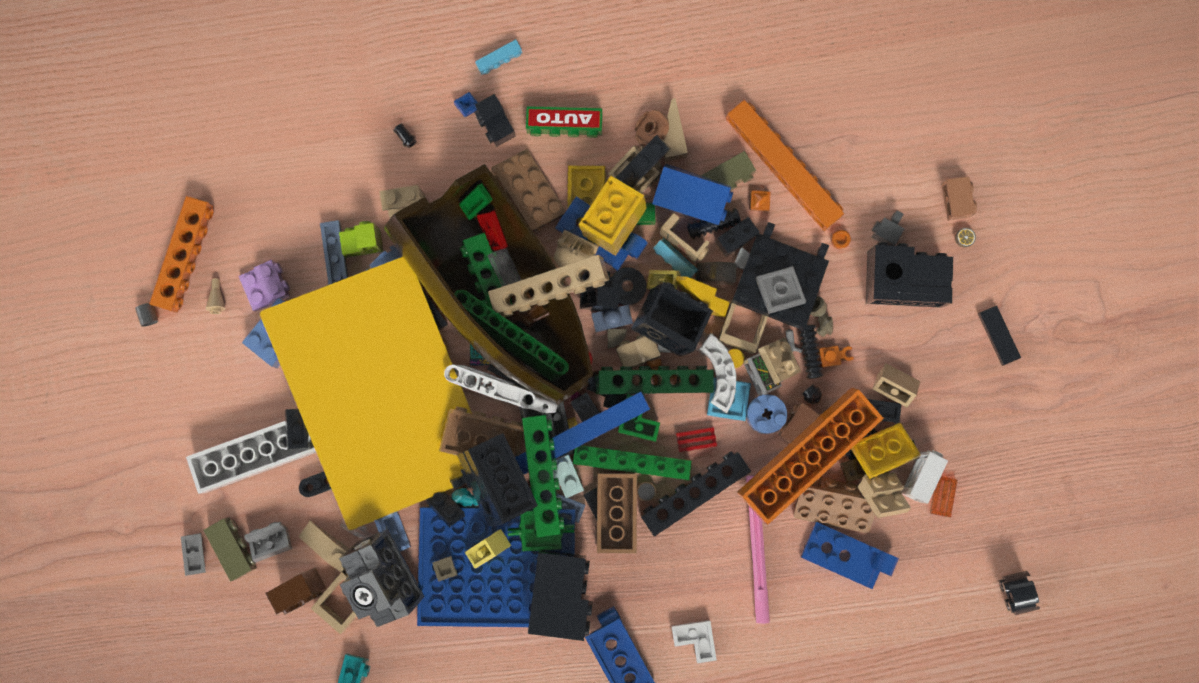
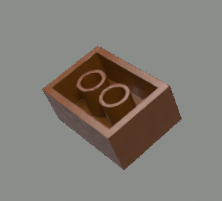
[265,568,326,615]

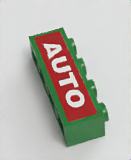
[526,106,603,138]

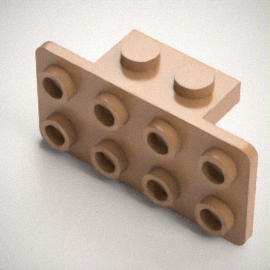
[794,477,875,533]

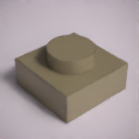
[432,556,458,582]

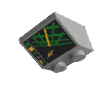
[743,354,783,396]

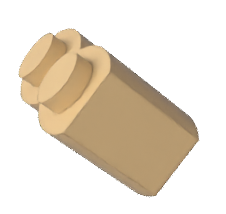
[616,335,661,368]

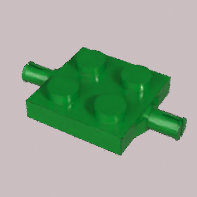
[507,509,575,551]

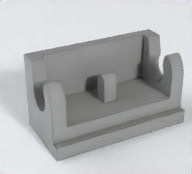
[181,533,206,576]

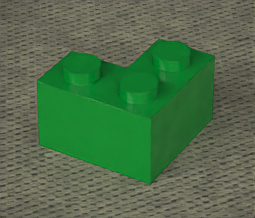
[618,394,660,442]

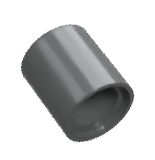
[135,303,158,327]

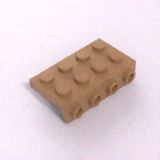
[490,149,566,232]
[439,406,524,457]

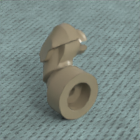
[811,297,833,337]

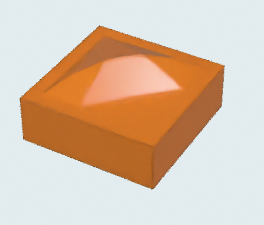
[750,191,770,211]

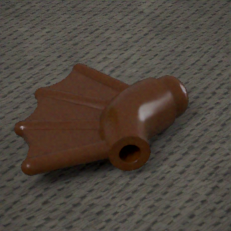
[506,293,550,329]

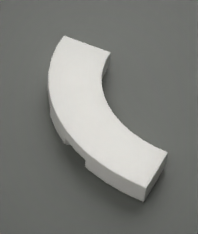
[699,333,736,413]

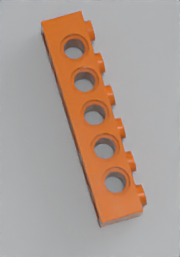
[149,196,214,313]

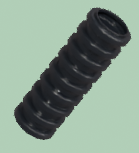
[687,208,741,240]
[799,325,824,379]

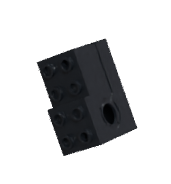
[866,242,953,308]
[457,433,538,526]
[528,550,593,641]

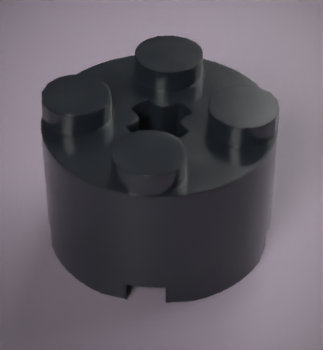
[999,571,1040,615]

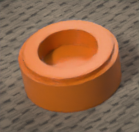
[831,230,851,250]

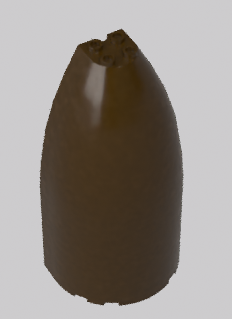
[384,164,593,405]

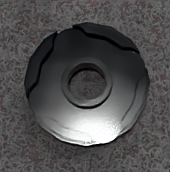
[610,267,646,305]

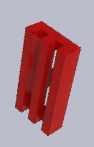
[477,210,508,251]
[676,427,717,453]

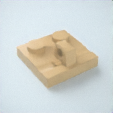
[758,337,802,384]

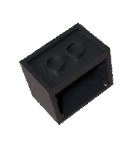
[632,282,713,357]

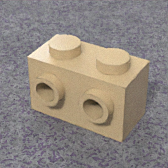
[873,363,920,407]

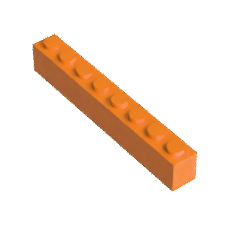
[726,99,845,231]

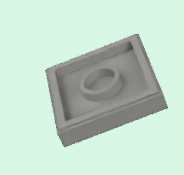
[756,266,806,314]

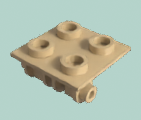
[553,230,599,267]

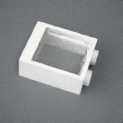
[901,450,948,504]

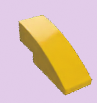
[675,276,730,317]

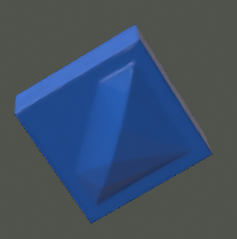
[454,92,478,118]

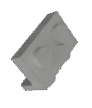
[244,522,292,563]

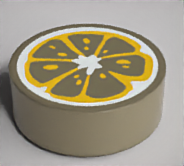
[955,228,976,248]

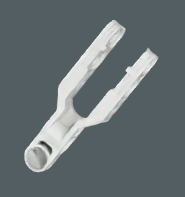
[444,365,558,413]

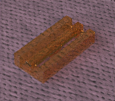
[930,476,958,518]

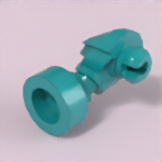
[452,488,478,506]

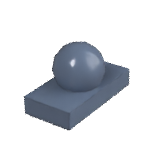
[592,305,633,333]

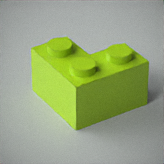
[339,221,383,258]

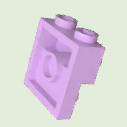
[239,260,290,311]

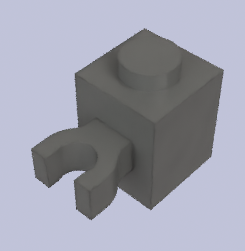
[872,210,904,246]

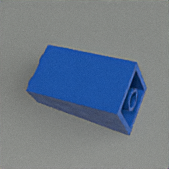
[652,164,733,225]

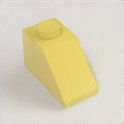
[465,529,511,569]

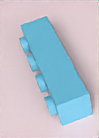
[475,39,522,75]
[653,238,698,278]

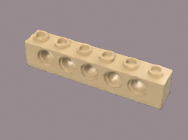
[488,255,609,317]

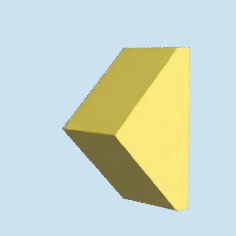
[646,270,680,290]

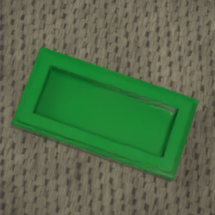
[459,184,493,220]

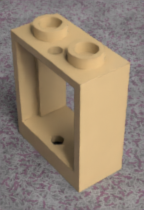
[719,298,768,354]
[311,570,357,634]

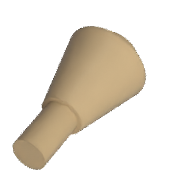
[206,278,225,314]

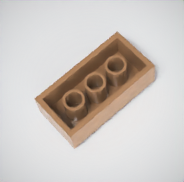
[597,473,637,553]

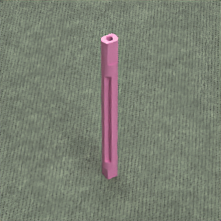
[746,475,770,624]

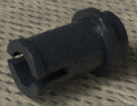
[393,123,417,148]

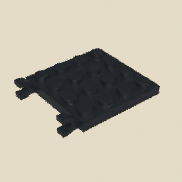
[731,222,829,331]

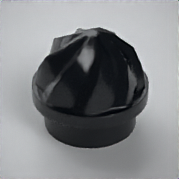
[802,384,822,404]

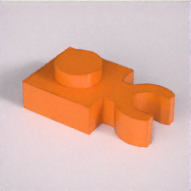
[818,346,854,367]

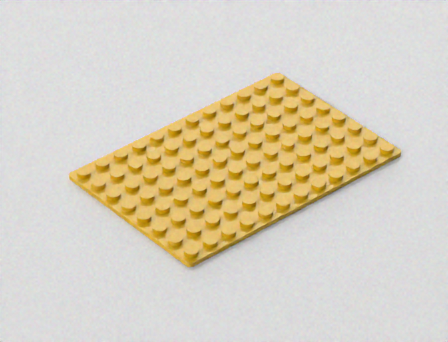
[260,257,472,530]

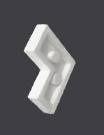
[672,620,717,663]

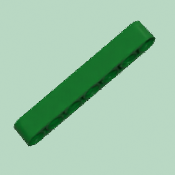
[454,290,569,382]

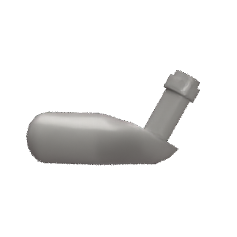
[786,329,803,353]

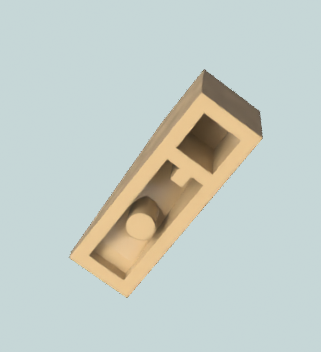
[664,98,688,162]
[299,521,349,572]

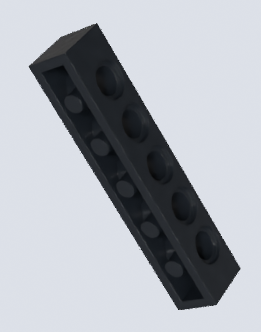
[641,451,751,537]

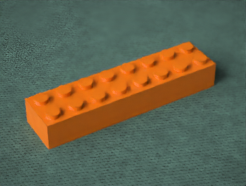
[737,387,884,525]

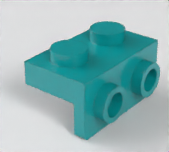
[338,654,371,683]

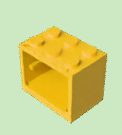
[579,176,647,256]

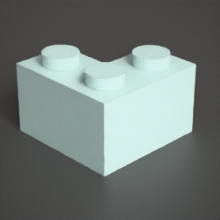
[539,455,584,498]

